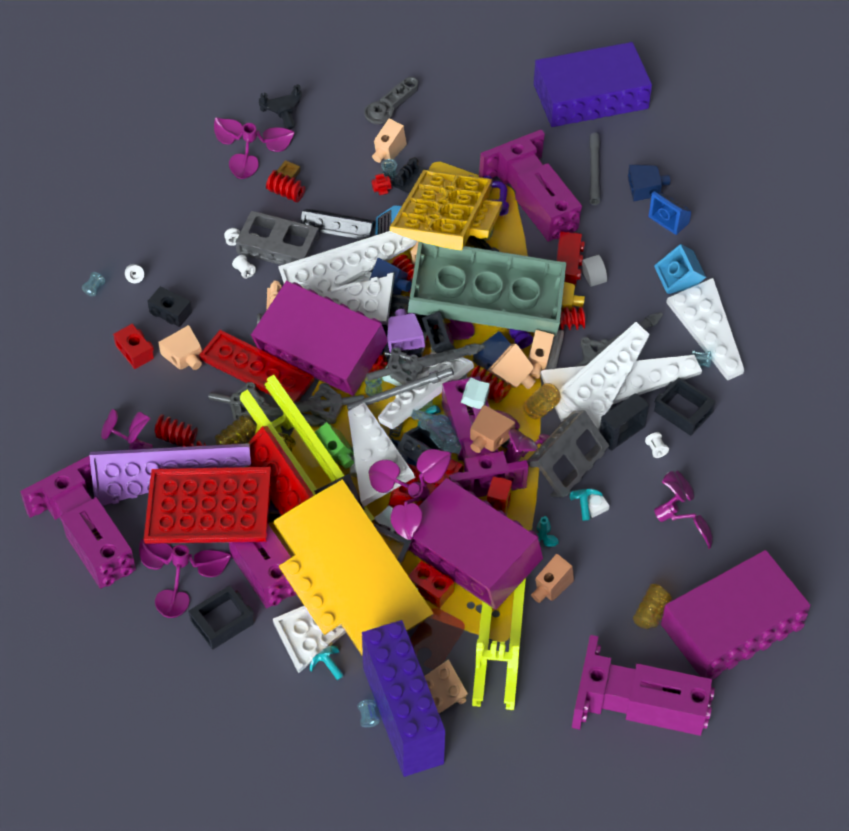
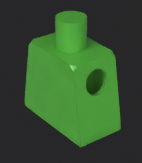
[314,422,354,469]

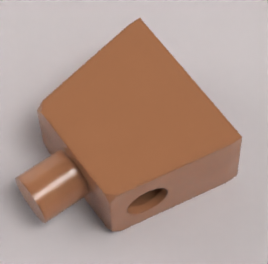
[470,405,515,453]
[531,554,574,603]

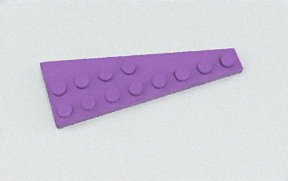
[89,444,251,506]

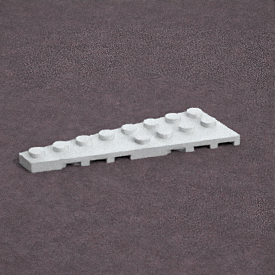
[278,231,418,293]
[540,355,702,422]

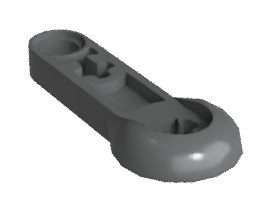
[364,77,418,125]

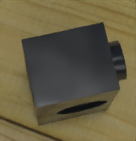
[147,286,192,327]

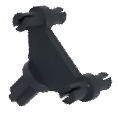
[259,84,302,130]

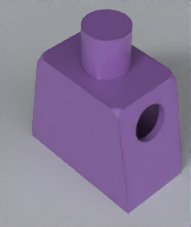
[387,309,425,353]

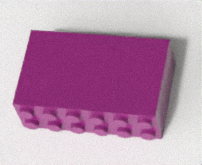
[251,281,388,396]
[409,478,543,610]
[661,550,811,679]

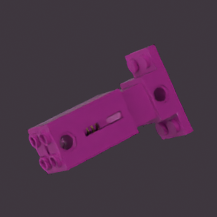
[479,130,582,242]
[442,376,528,498]
[20,456,136,589]
[228,524,296,609]
[572,635,715,736]

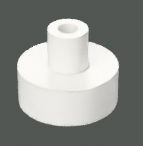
[125,264,144,283]

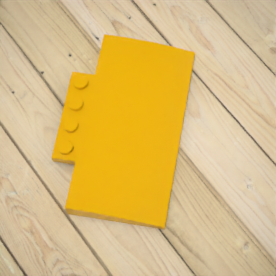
[390,170,502,250]
[274,479,434,657]

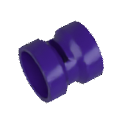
[509,329,533,349]

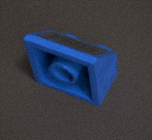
[648,191,691,235]

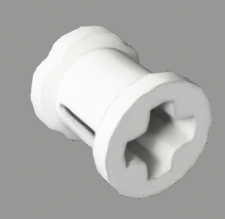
[232,255,256,279]
[645,432,669,458]

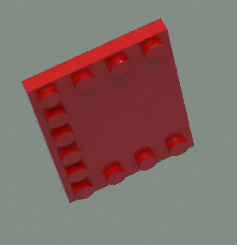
[144,467,272,543]

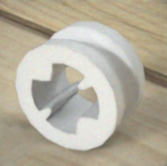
[224,228,240,246]

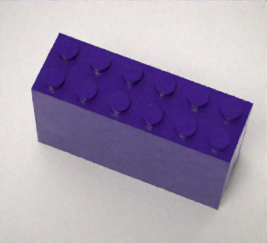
[534,42,652,127]
[362,620,445,777]

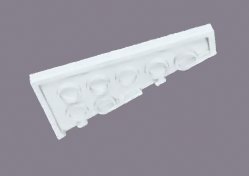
[316,273,395,325]
[666,278,744,381]
[556,322,649,430]
[378,347,474,429]
[348,402,415,507]
[273,606,346,673]

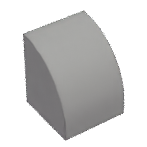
[581,255,607,287]

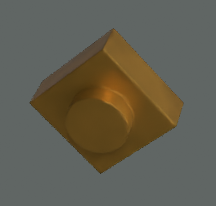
[277,160,301,181]

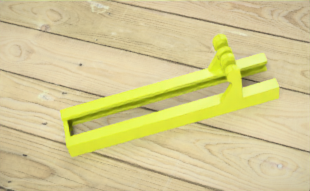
[240,375,375,524]
[472,578,526,710]

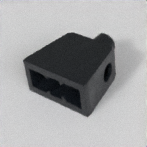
[422,311,456,353]

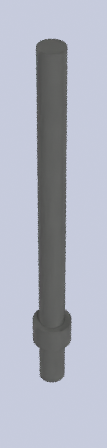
[347,367,454,411]

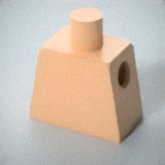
[372,118,407,163]
[159,325,202,370]
[528,330,554,379]
[488,344,536,389]

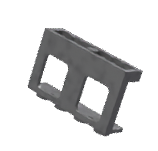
[236,211,319,265]
[527,410,609,498]

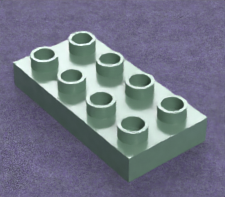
[408,241,566,336]

